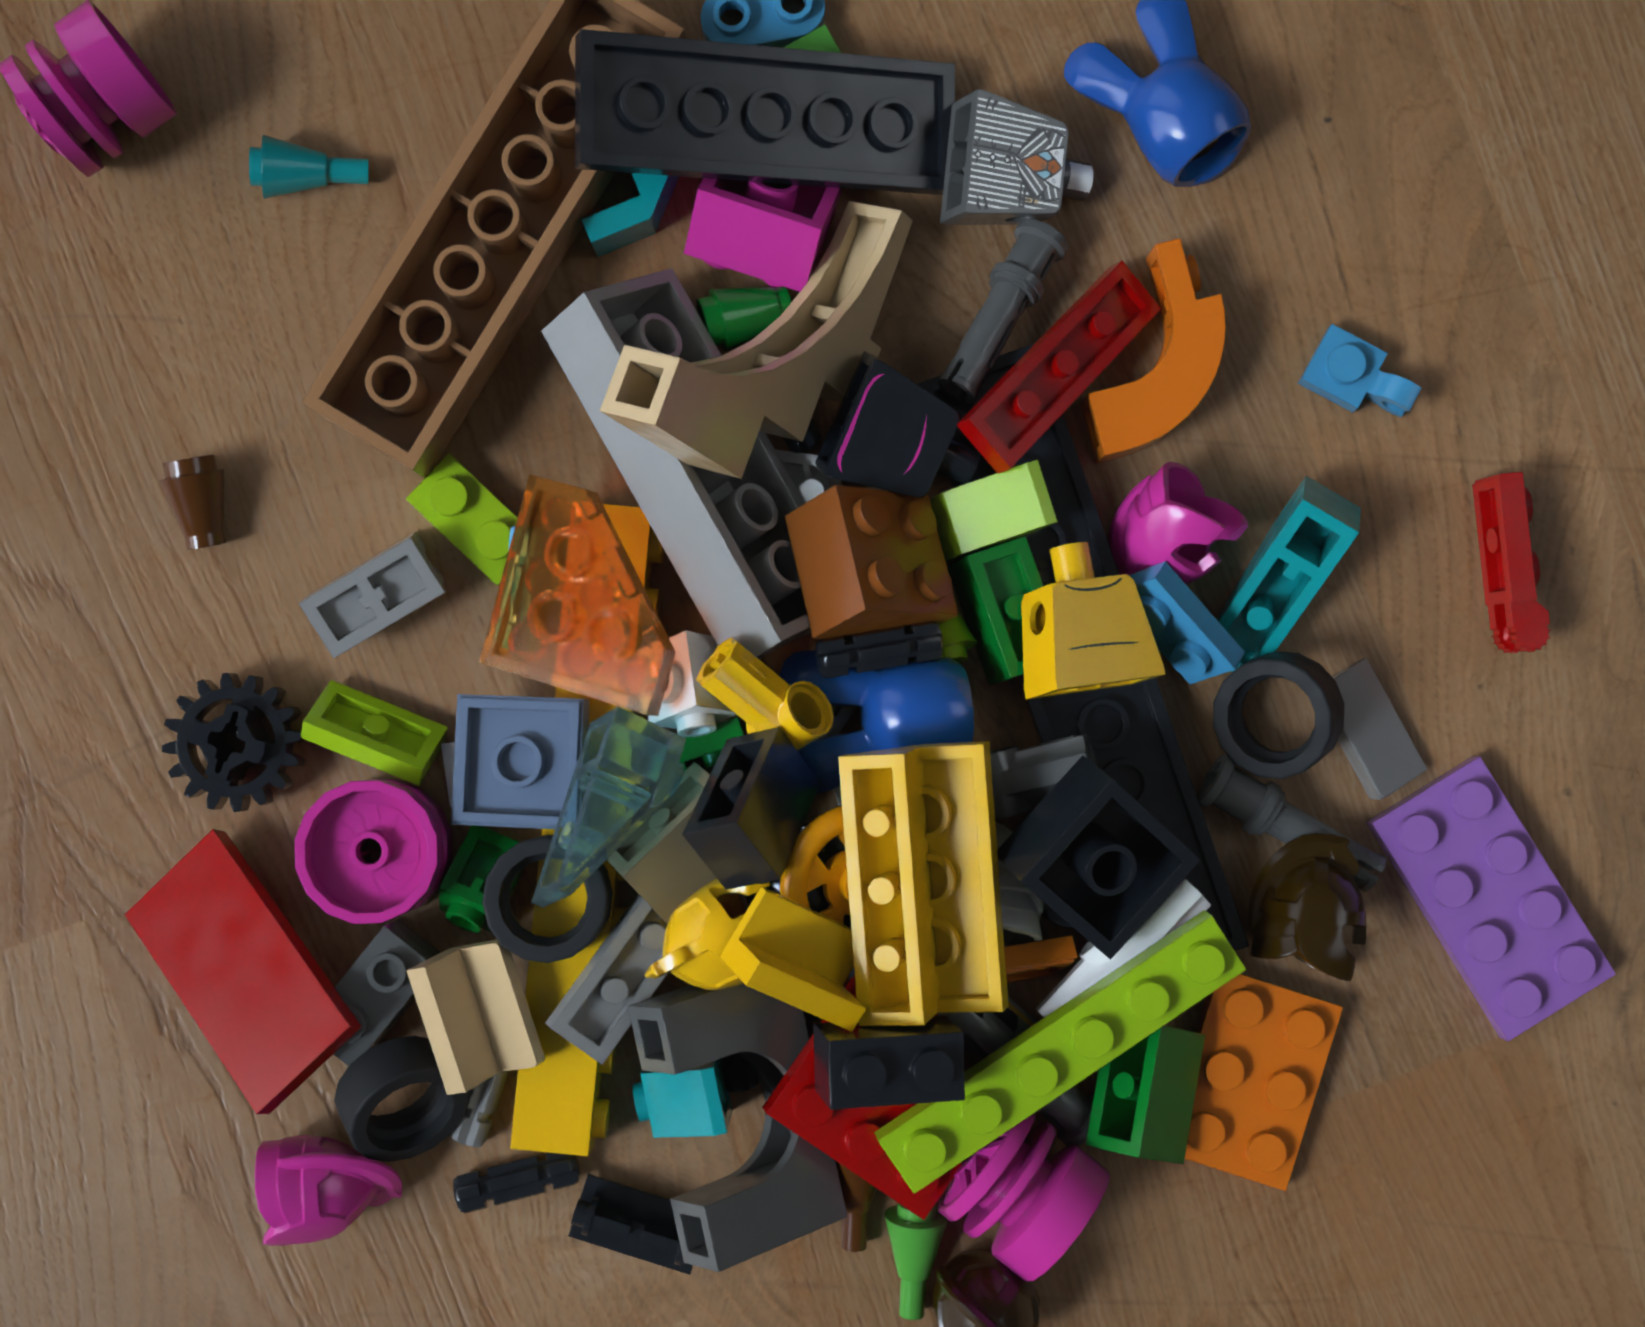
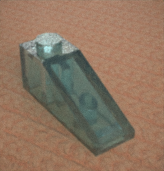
[531,706,686,907]

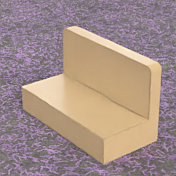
[406,939,545,1095]

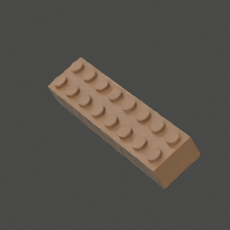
[302,0,686,478]

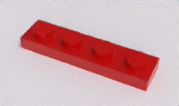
[956,261,1162,474]

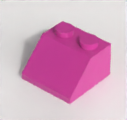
[684,178,843,292]

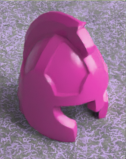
[1107,462,1248,584]
[255,1135,403,1246]

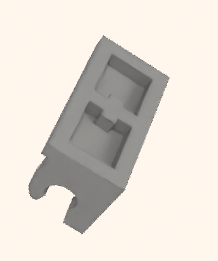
[299,531,446,658]

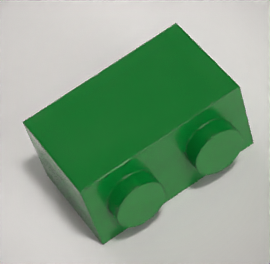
[1086,1026,1205,1164]

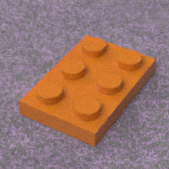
[1185,973,1343,1191]

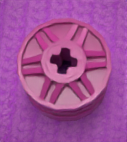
[0,0,178,177]
[938,1114,1110,1282]

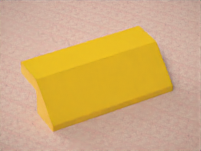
[838,741,1009,1026]

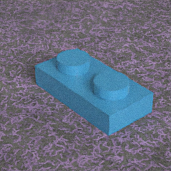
[1129,561,1245,684]

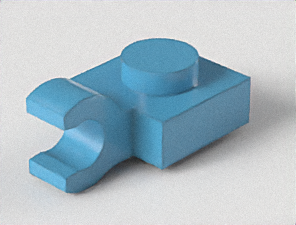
[1297,324,1422,417]

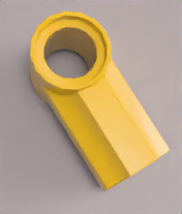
[696,637,834,751]

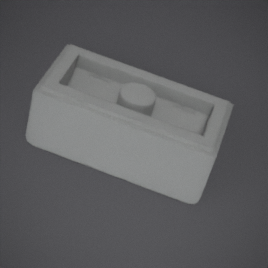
[1332,658,1427,800]

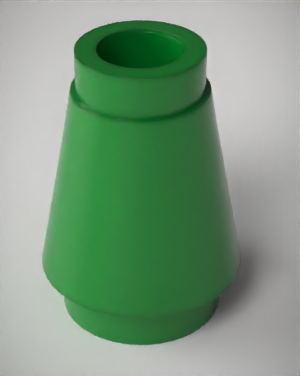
[696,286,791,351]

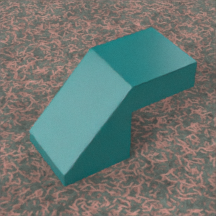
[581,173,680,257]

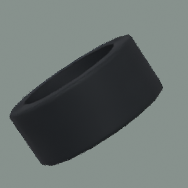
[1213,651,1345,779]
[482,835,613,963]
[334,1035,469,1162]

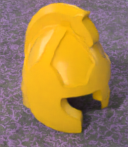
[644,878,770,990]

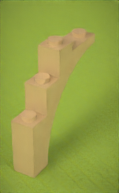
[600,201,913,479]

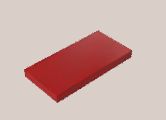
[124,829,362,1114]

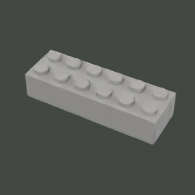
[541,268,811,659]

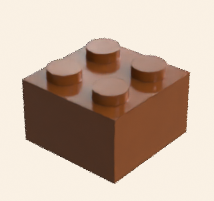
[785,485,959,640]

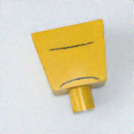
[1021,542,1165,700]

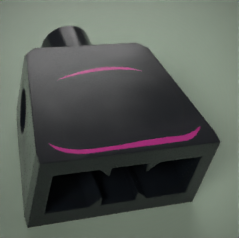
[815,351,981,498]

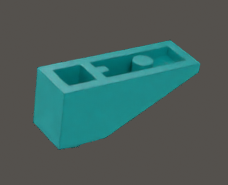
[1216,475,1361,672]

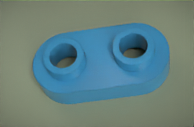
[701,0,825,48]

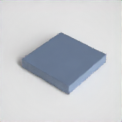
[451,694,590,830]

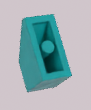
[632,1058,733,1138]

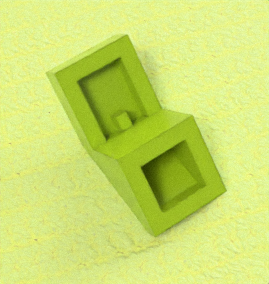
[930,460,1057,563]

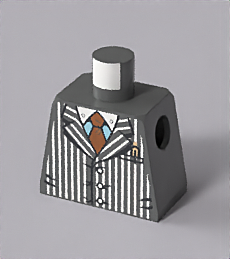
[940,89,1093,225]

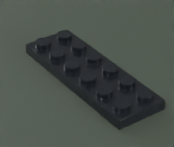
[575,29,955,195]

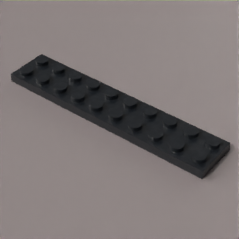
[918,344,1249,951]

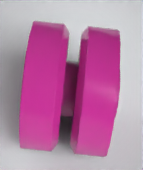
[294,779,453,924]

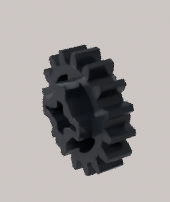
[162,673,306,812]

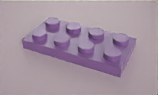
[1366,756,1616,1041]

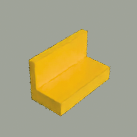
[720,886,866,1032]

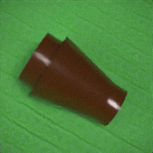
[159,455,226,550]

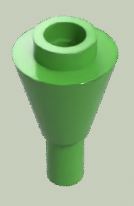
[884,1203,948,1320]

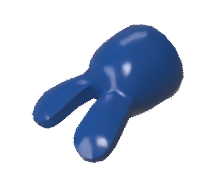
[1064,0,1251,187]
[780,651,974,794]

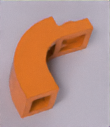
[1081,238,1226,464]

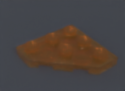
[479,474,676,716]

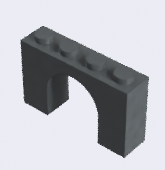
[628,984,848,1272]

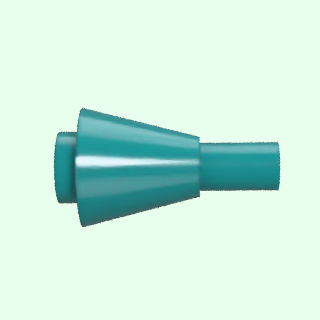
[249,134,369,199]

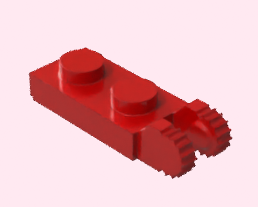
[1472,472,1551,654]

